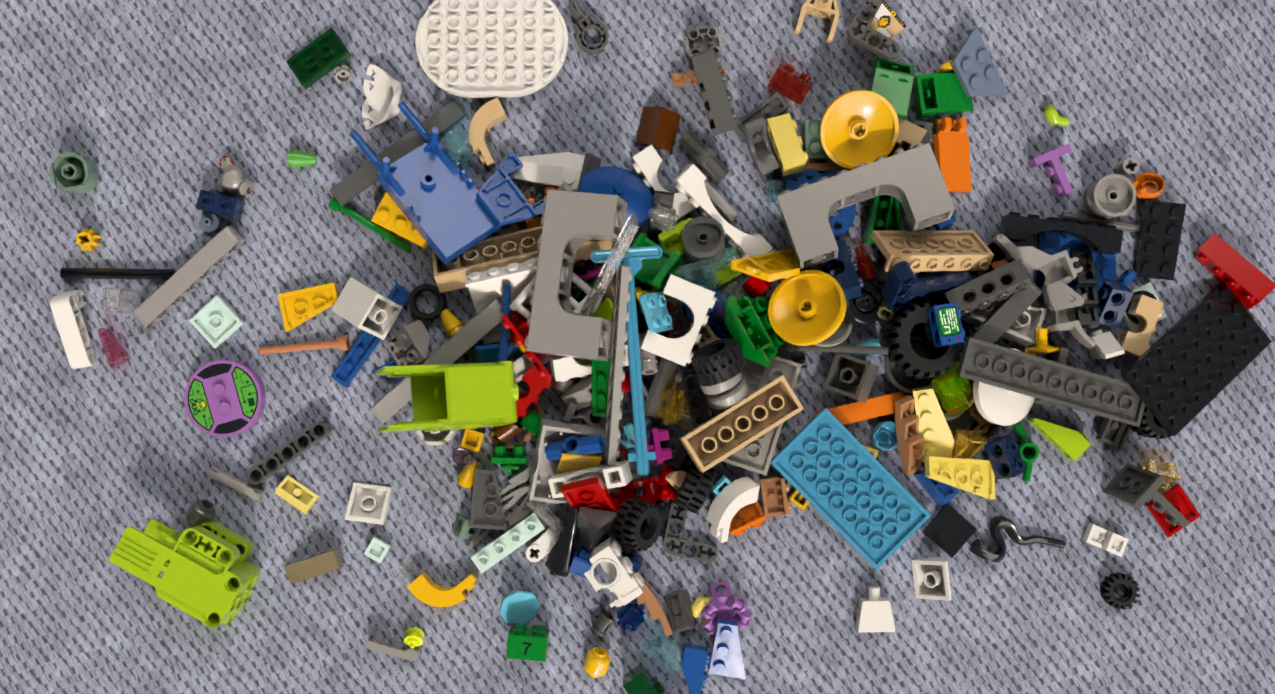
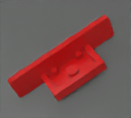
[500,313,552,379]

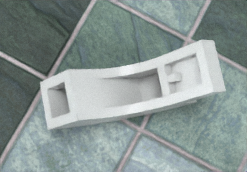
[706,476,760,543]

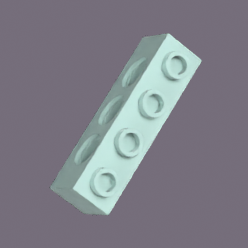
[471,510,547,574]

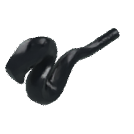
[969,516,1066,563]

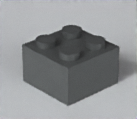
[823,352,879,403]

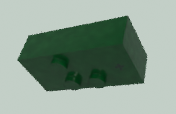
[623,663,665,694]

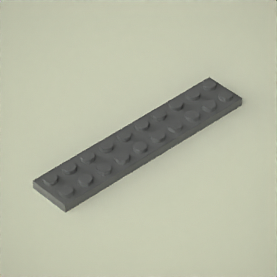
[956,337,1145,427]

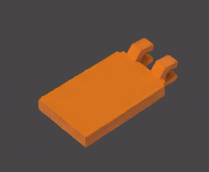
[933,117,972,193]

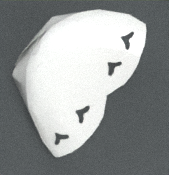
[362,64,402,130]

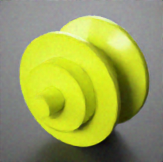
[404,627,425,648]

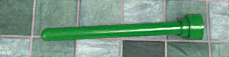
[328,197,412,252]

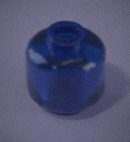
[617,603,645,632]

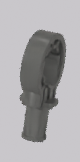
[567,0,609,54]

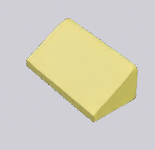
[275,475,319,515]

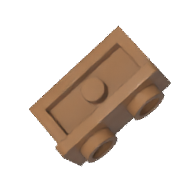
[760,476,792,517]

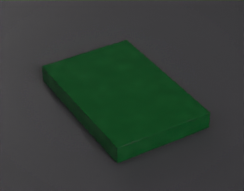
[286,28,352,90]

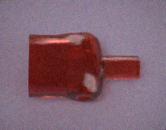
[854,246,877,282]

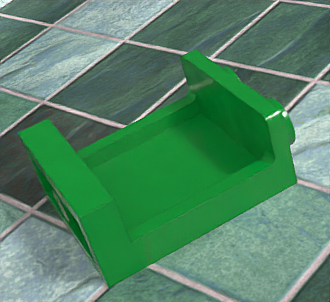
[631,232,683,292]

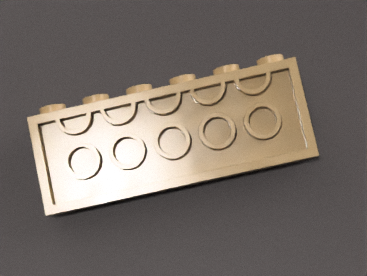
[871,230,994,272]

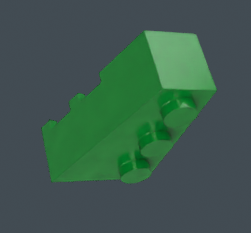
[862,195,903,246]

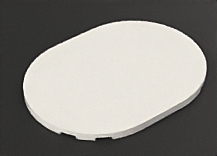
[415,0,568,98]

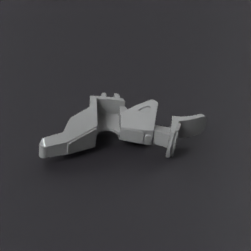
[993,234,1096,348]

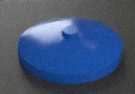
[578,166,654,231]

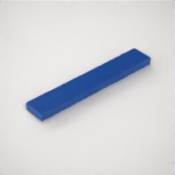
[331,283,411,388]

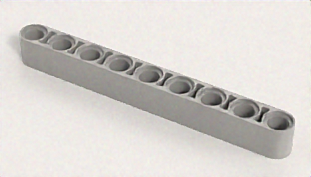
[369,298,502,424]

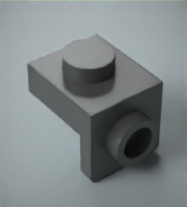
[911,118,934,145]

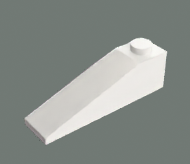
[509,152,585,192]

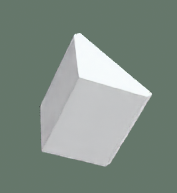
[911,557,951,601]

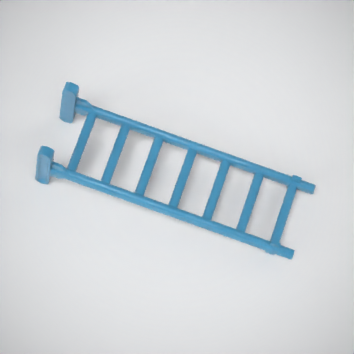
[590,246,663,475]

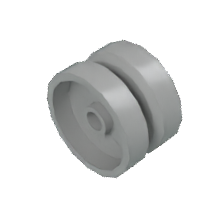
[1083,174,1136,219]
[699,372,749,410]

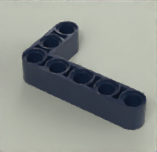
[882,261,973,311]

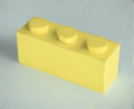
[767,113,808,177]

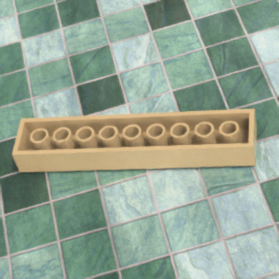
[432,226,629,293]

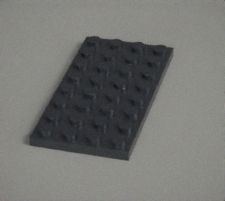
[1121,282,1272,436]

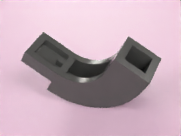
[743,117,781,184]

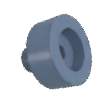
[200,213,221,233]

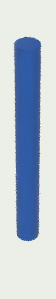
[499,284,511,362]

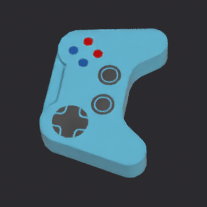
[619,423,635,449]

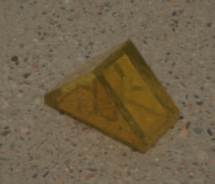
[952,429,988,459]

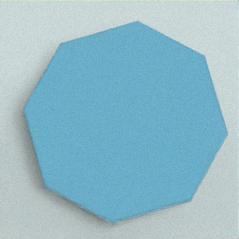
[499,590,540,624]

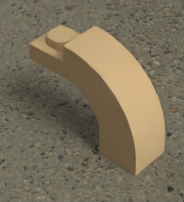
[469,97,507,169]

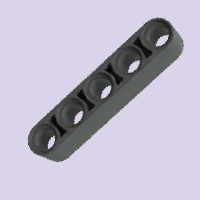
[964,279,1042,345]
[246,421,331,484]

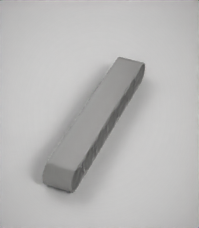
[133,225,245,329]

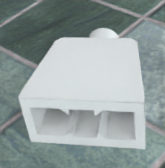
[855,586,895,633]

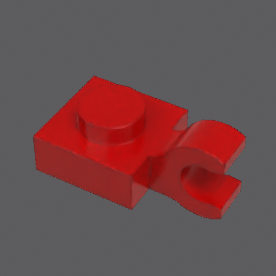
[659,464,680,501]

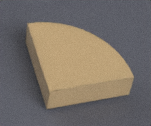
[665,471,687,490]

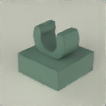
[452,514,473,539]

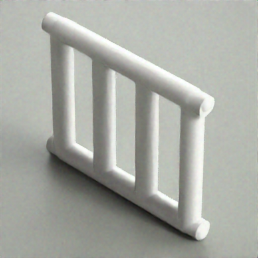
[510,272,599,320]

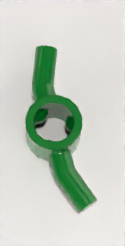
[1013,422,1039,482]

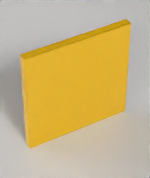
[556,453,601,473]

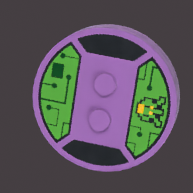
[184,360,266,437]

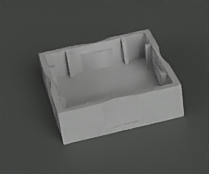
[528,419,620,504]

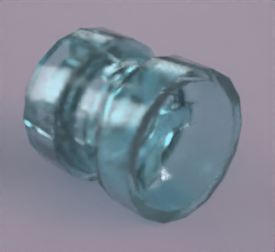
[766,180,785,202]

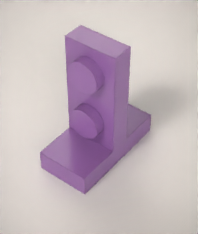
[1028,144,1073,197]

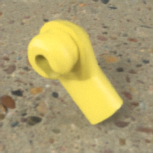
[691,597,712,618]

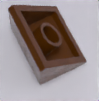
[635,107,681,153]

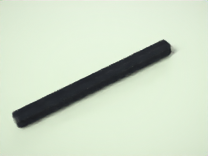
[60,268,176,280]

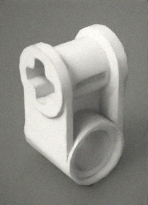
[526,527,559,562]

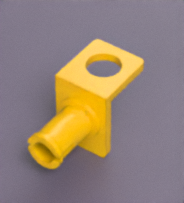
[1025,327,1059,357]

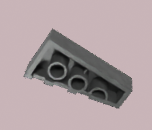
[690,48,736,136]

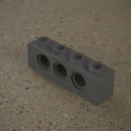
[945,259,1031,318]

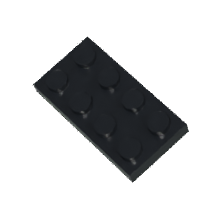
[1133,200,1186,281]

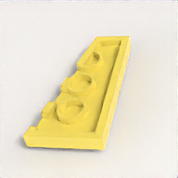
[912,386,961,463]
[924,456,995,500]

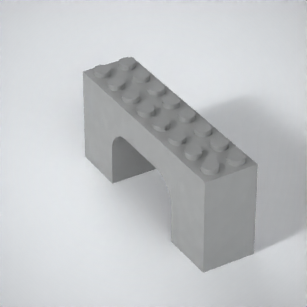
[777,143,955,270]
[525,190,628,361]

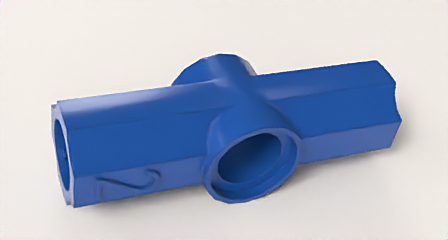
[545,434,605,461]

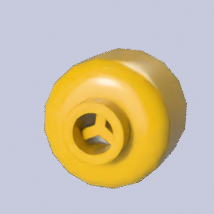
[583,647,611,678]

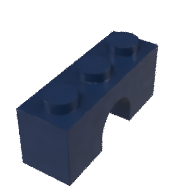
[824,240,864,300]

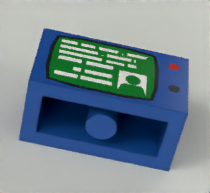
[927,302,965,348]

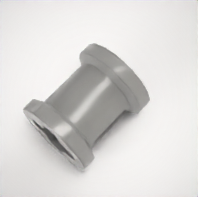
[1116,157,1140,177]

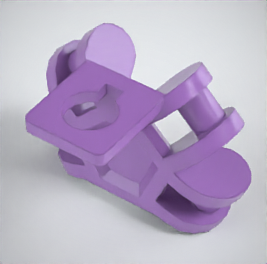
[700,581,752,635]

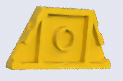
[730,248,800,282]

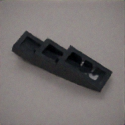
[1071,249,1100,328]

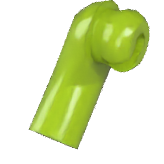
[1044,104,1069,127]

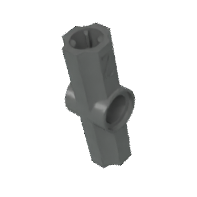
[678,130,730,183]

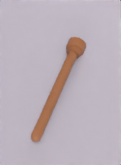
[258,335,350,354]

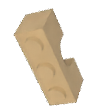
[1117,294,1164,357]

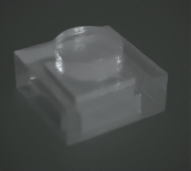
[394,555,422,583]

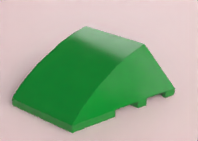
[725,296,785,367]

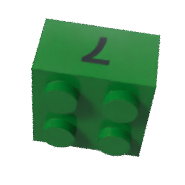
[506,624,550,662]

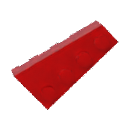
[1193,233,1275,310]

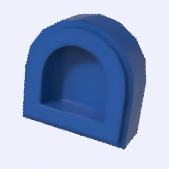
[1116,268,1137,286]

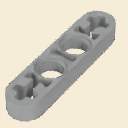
[679,163,737,224]

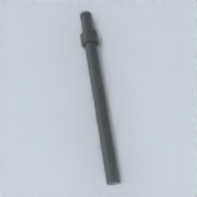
[1061,212,1141,232]
[778,342,889,355]

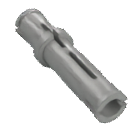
[207,466,265,502]

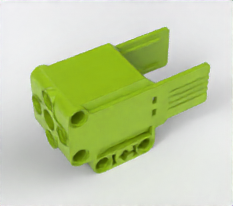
[375,361,519,433]
[109,519,260,628]

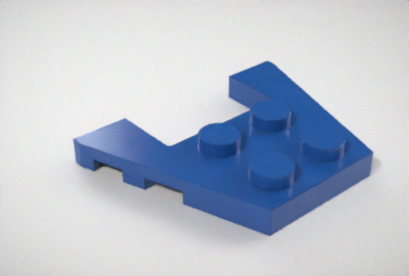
[476,152,545,226]

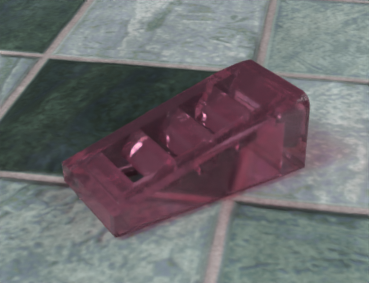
[97,328,130,368]

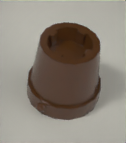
[492,419,524,442]

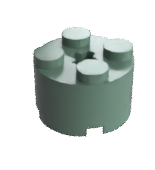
[49,152,99,194]

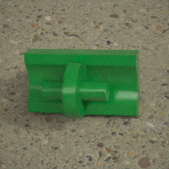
[491,444,528,475]

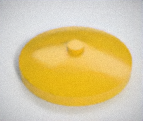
[819,90,899,169]
[768,270,847,346]

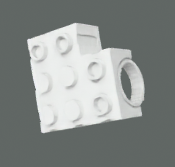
[584,537,644,608]

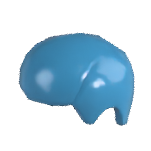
[872,421,898,451]

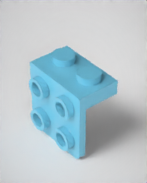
[639,292,673,334]

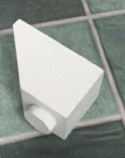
[1088,329,1125,359]

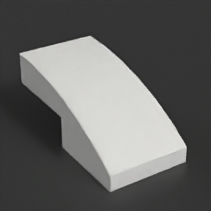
[1082,523,1129,557]

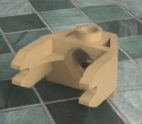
[794,0,840,44]

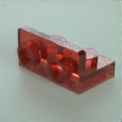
[768,63,814,105]

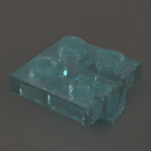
[676,257,719,290]

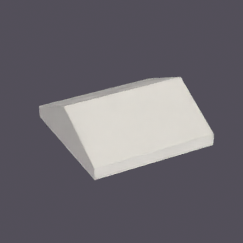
[345,482,392,525]

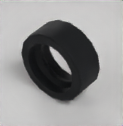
[408,284,446,321]

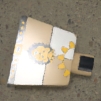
[860,0,906,46]

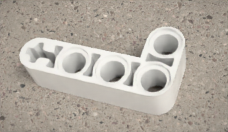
[50,290,96,369]

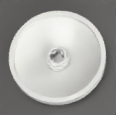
[973,348,1035,426]

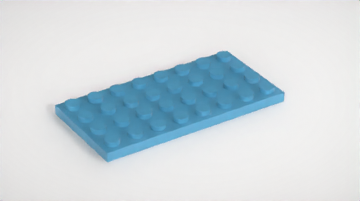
[770,407,931,570]

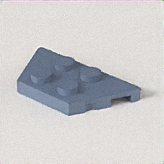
[950,28,1008,97]

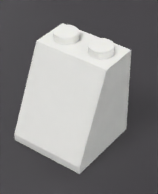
[331,277,403,340]

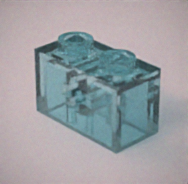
[443,128,473,168]

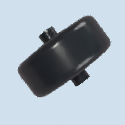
[843,280,884,328]

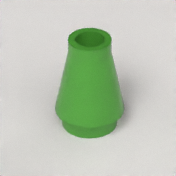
[288,149,317,168]

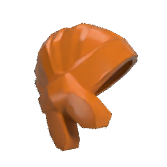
[1132,172,1165,200]

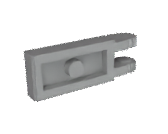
[366,636,421,662]

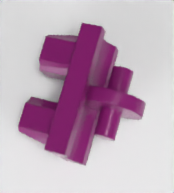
[647,428,672,464]

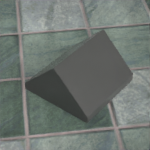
[576,506,617,551]

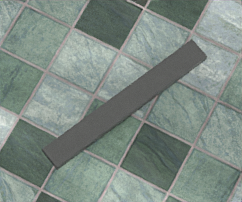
[329,100,465,206]

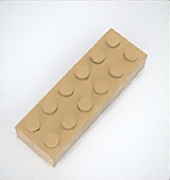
[679,375,804,473]

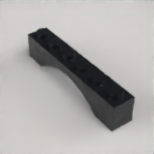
[999,212,1123,255]

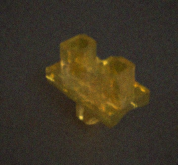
[657,388,689,425]
[1144,459,1182,493]

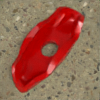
[610,477,662,509]

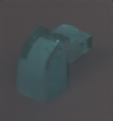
[643,635,681,671]

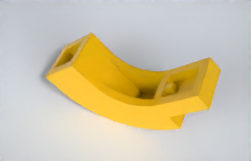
[407,572,479,607]

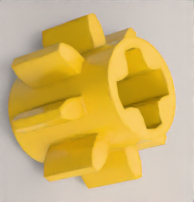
[75,228,102,252]

